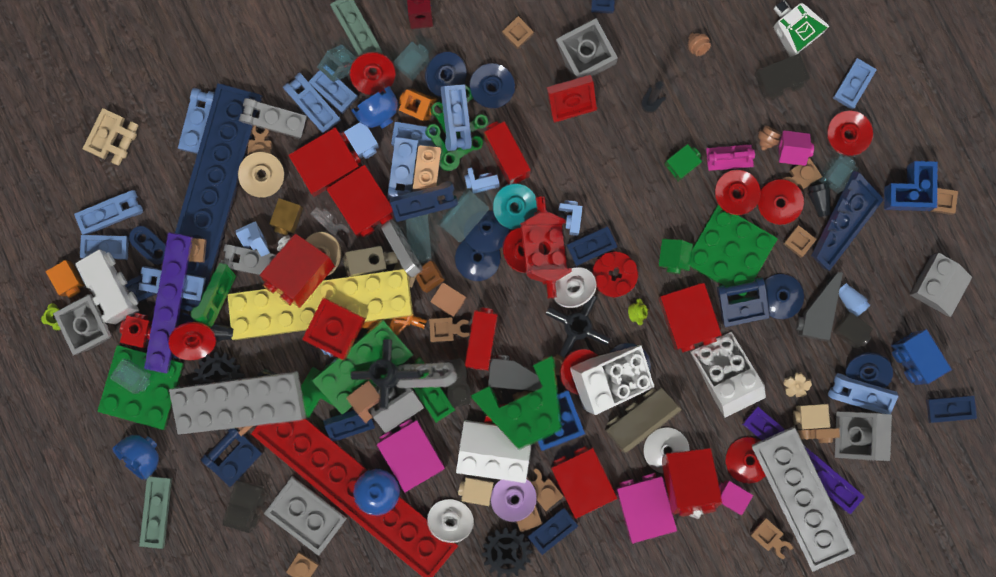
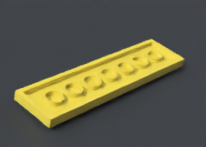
[228,269,413,340]

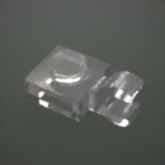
[310,207,350,242]

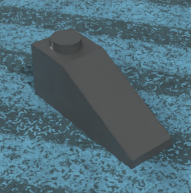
[796,272,843,341]
[488,355,558,393]

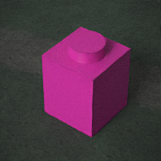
[778,131,814,166]
[719,480,753,515]

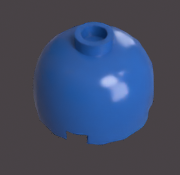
[351,86,398,129]
[112,435,159,480]
[353,469,400,516]

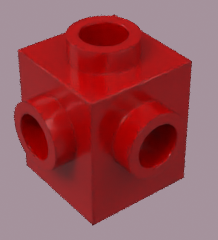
[120,313,152,349]

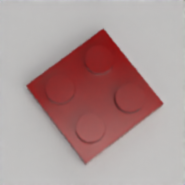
[546,75,597,123]
[302,298,366,360]

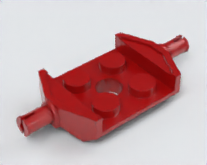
[520,196,572,299]

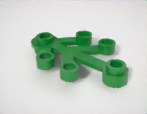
[425,85,488,171]

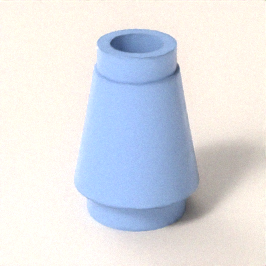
[839,283,870,317]

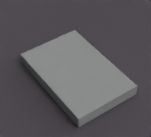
[264,476,347,556]

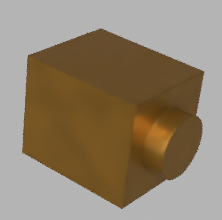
[270,198,303,236]

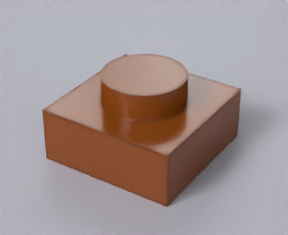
[416,260,445,293]

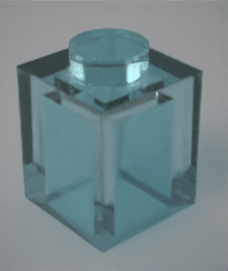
[394,42,430,81]
[317,45,356,82]
[820,155,859,193]
[110,359,151,394]

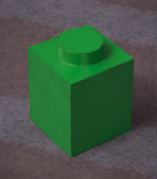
[664,144,702,182]
[658,239,693,274]

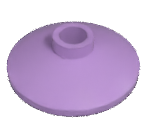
[491,479,537,522]

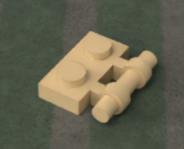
[83,108,139,166]

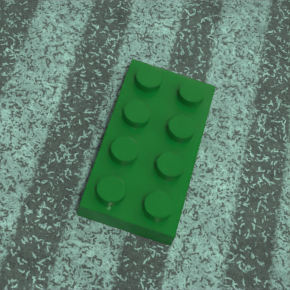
[312,319,413,415]

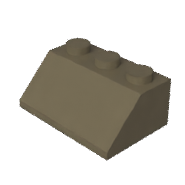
[605,388,681,453]

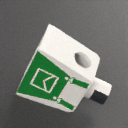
[774,0,829,58]

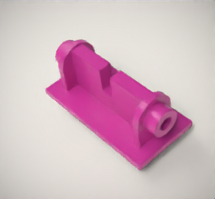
[706,144,755,171]

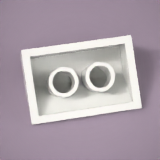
[456,420,531,483]

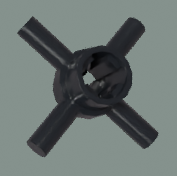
[545,295,610,358]
[351,339,421,410]

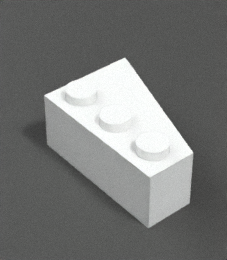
[75,249,139,325]

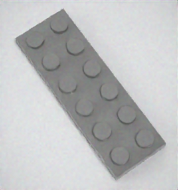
[169,372,306,435]
[752,426,856,572]

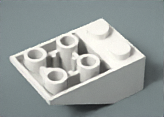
[691,332,766,417]
[570,345,654,415]

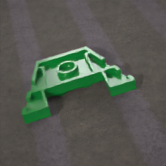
[471,356,562,450]

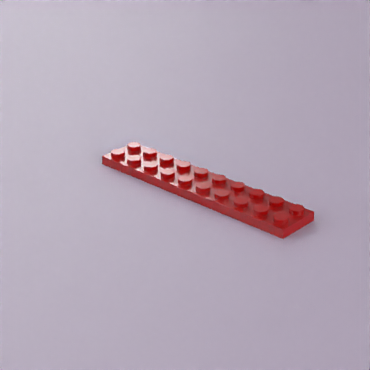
[251,418,458,577]

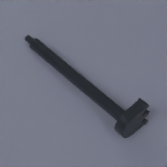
[641,81,666,113]

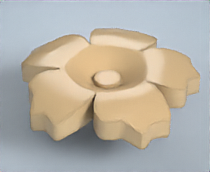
[783,372,812,397]

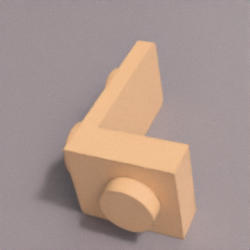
[413,145,441,192]

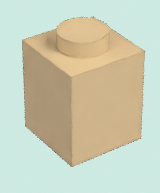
[793,404,830,429]
[458,477,493,506]

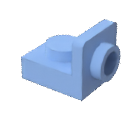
[464,167,500,194]
[559,200,582,236]
[236,221,270,257]

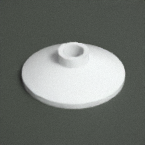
[554,267,597,308]
[644,428,690,473]
[427,499,474,543]

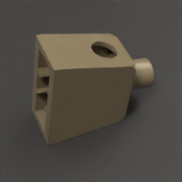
[343,246,397,277]

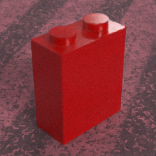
[484,121,531,185]
[288,127,361,197]
[326,165,394,238]
[260,234,335,308]
[658,283,721,353]
[465,307,497,371]
[550,446,617,519]
[661,448,723,516]

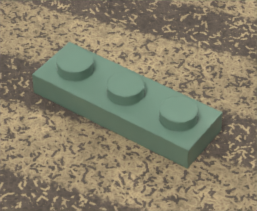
[330,0,383,56]
[139,476,172,549]

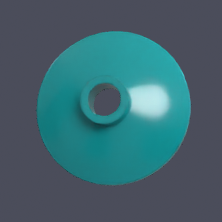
[493,184,537,229]

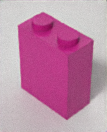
[377,419,446,492]
[616,473,677,543]

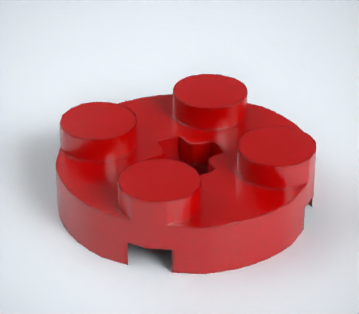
[592,252,638,298]

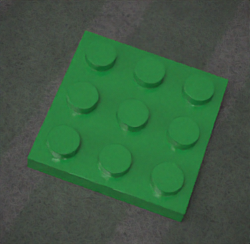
[690,205,778,298]
[97,345,184,430]

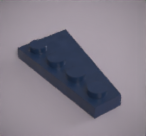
[811,171,884,271]

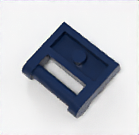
[717,277,770,327]
[200,428,263,487]

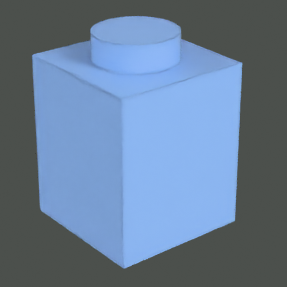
[344,122,379,159]

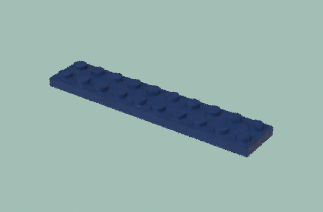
[155,83,263,311]

